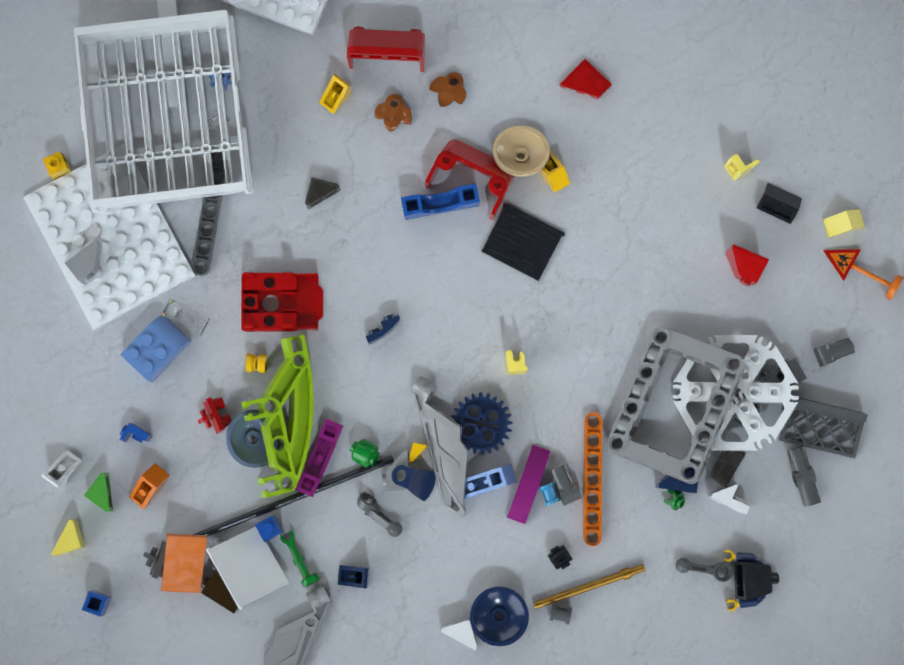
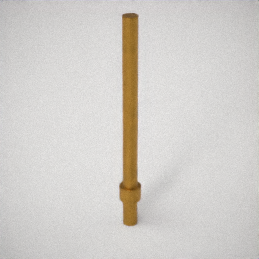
[533,564,646,609]

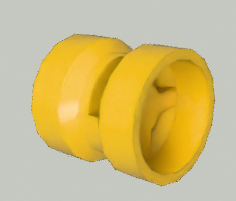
[245,353,267,373]

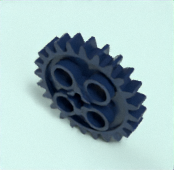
[451,392,513,455]

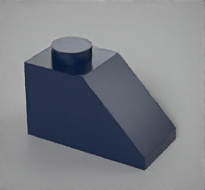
[656,468,698,493]

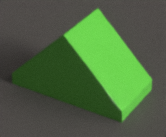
[84,473,113,512]

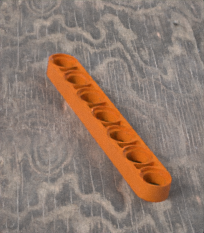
[583,412,602,546]

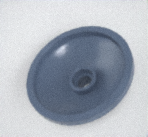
[226,409,280,468]

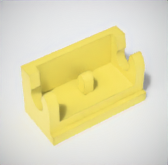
[505,350,528,375]

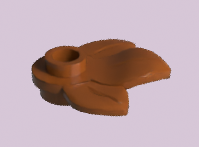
[429,72,466,107]
[375,94,412,132]

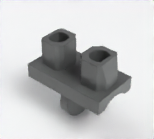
[143,541,166,579]

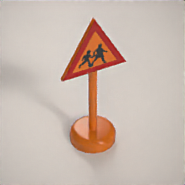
[823,249,904,300]

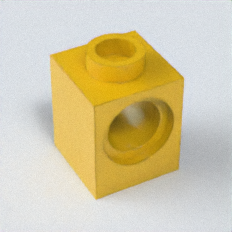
[42,151,72,180]

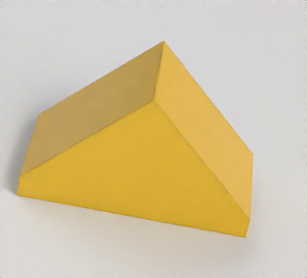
[319,74,352,114]

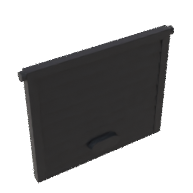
[481,203,565,281]

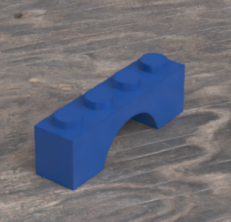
[401,184,480,220]

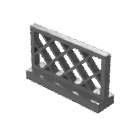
[779,397,868,458]

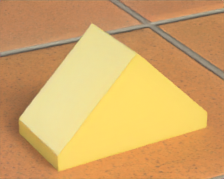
[823,209,865,238]
[51,519,85,556]

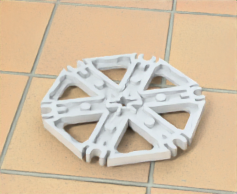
[673,335,799,451]

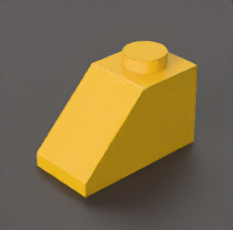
[540,151,571,193]

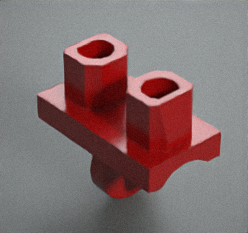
[197,397,232,434]

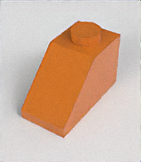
[129,463,170,510]

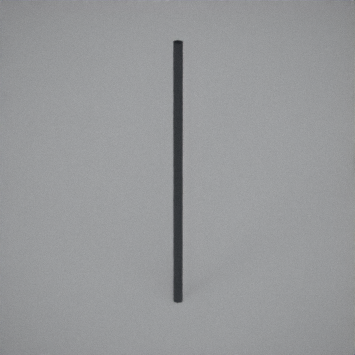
[193,455,394,537]

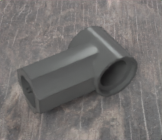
[813,338,855,367]
[550,464,582,506]

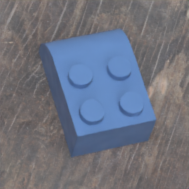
[120,315,192,383]

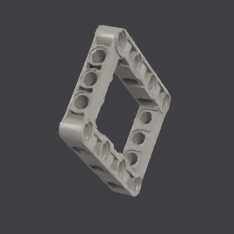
[607,327,745,484]

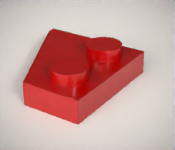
[559,59,612,99]

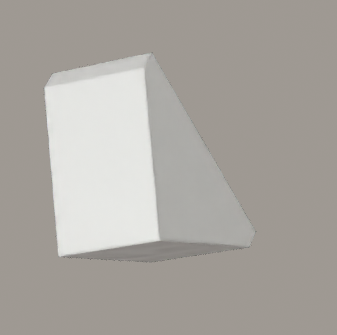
[441,619,477,650]

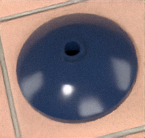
[470,587,529,646]

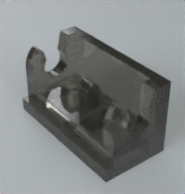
[708,451,746,487]

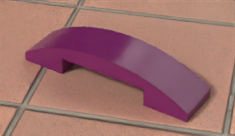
[295,419,343,497]
[507,445,551,524]

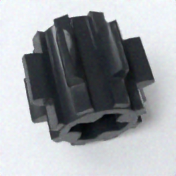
[547,545,573,570]

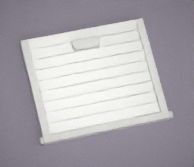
[206,527,289,610]

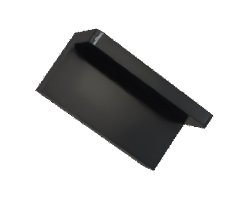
[756,183,802,224]

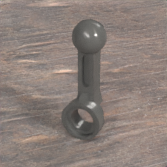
[357,492,403,537]
[675,558,733,582]

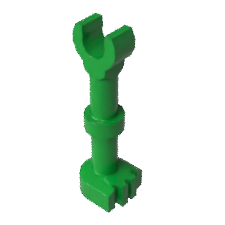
[280,531,320,588]

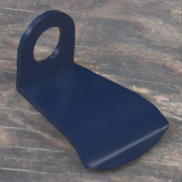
[392,465,436,501]

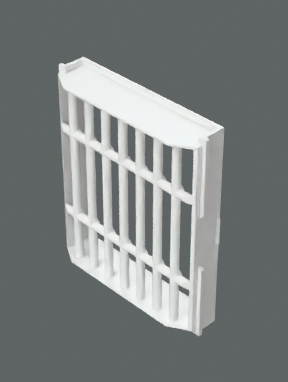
[74,10,253,213]

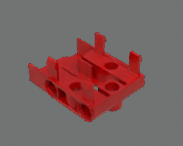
[241,272,323,332]

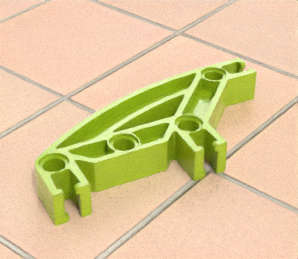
[241,334,314,498]

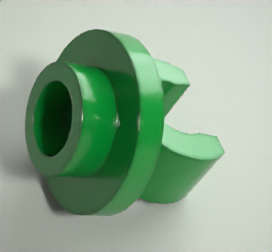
[664,490,685,511]

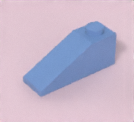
[464,464,517,499]

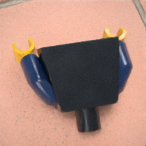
[723,550,779,611]

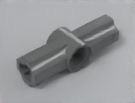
[787,446,821,507]

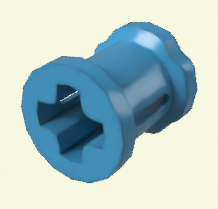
[538,482,561,506]

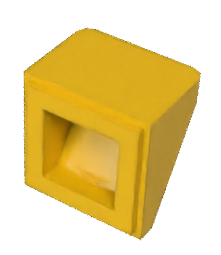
[409,443,427,463]

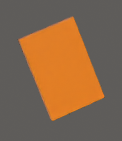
[161,533,207,593]

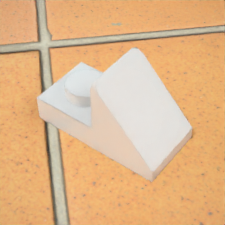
[42,449,82,487]
[708,484,750,514]

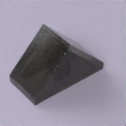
[305,177,341,210]

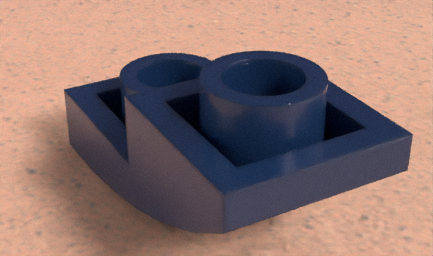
[366,314,400,345]

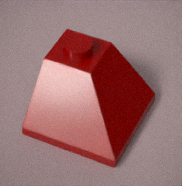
[725,244,769,286]

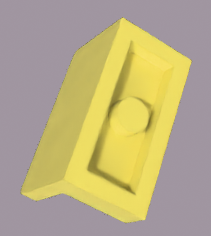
[724,154,760,181]

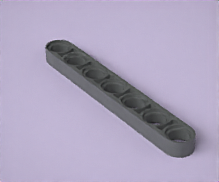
[192,152,225,276]

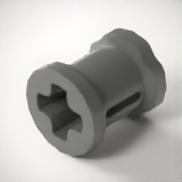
[549,604,572,625]

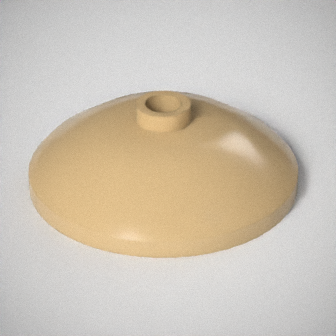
[493,126,550,177]

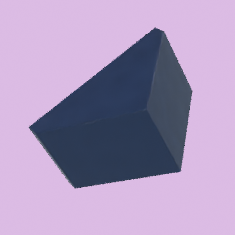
[338,565,370,589]

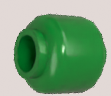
[350,439,380,467]

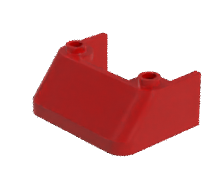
[346,26,425,72]
[425,139,515,220]

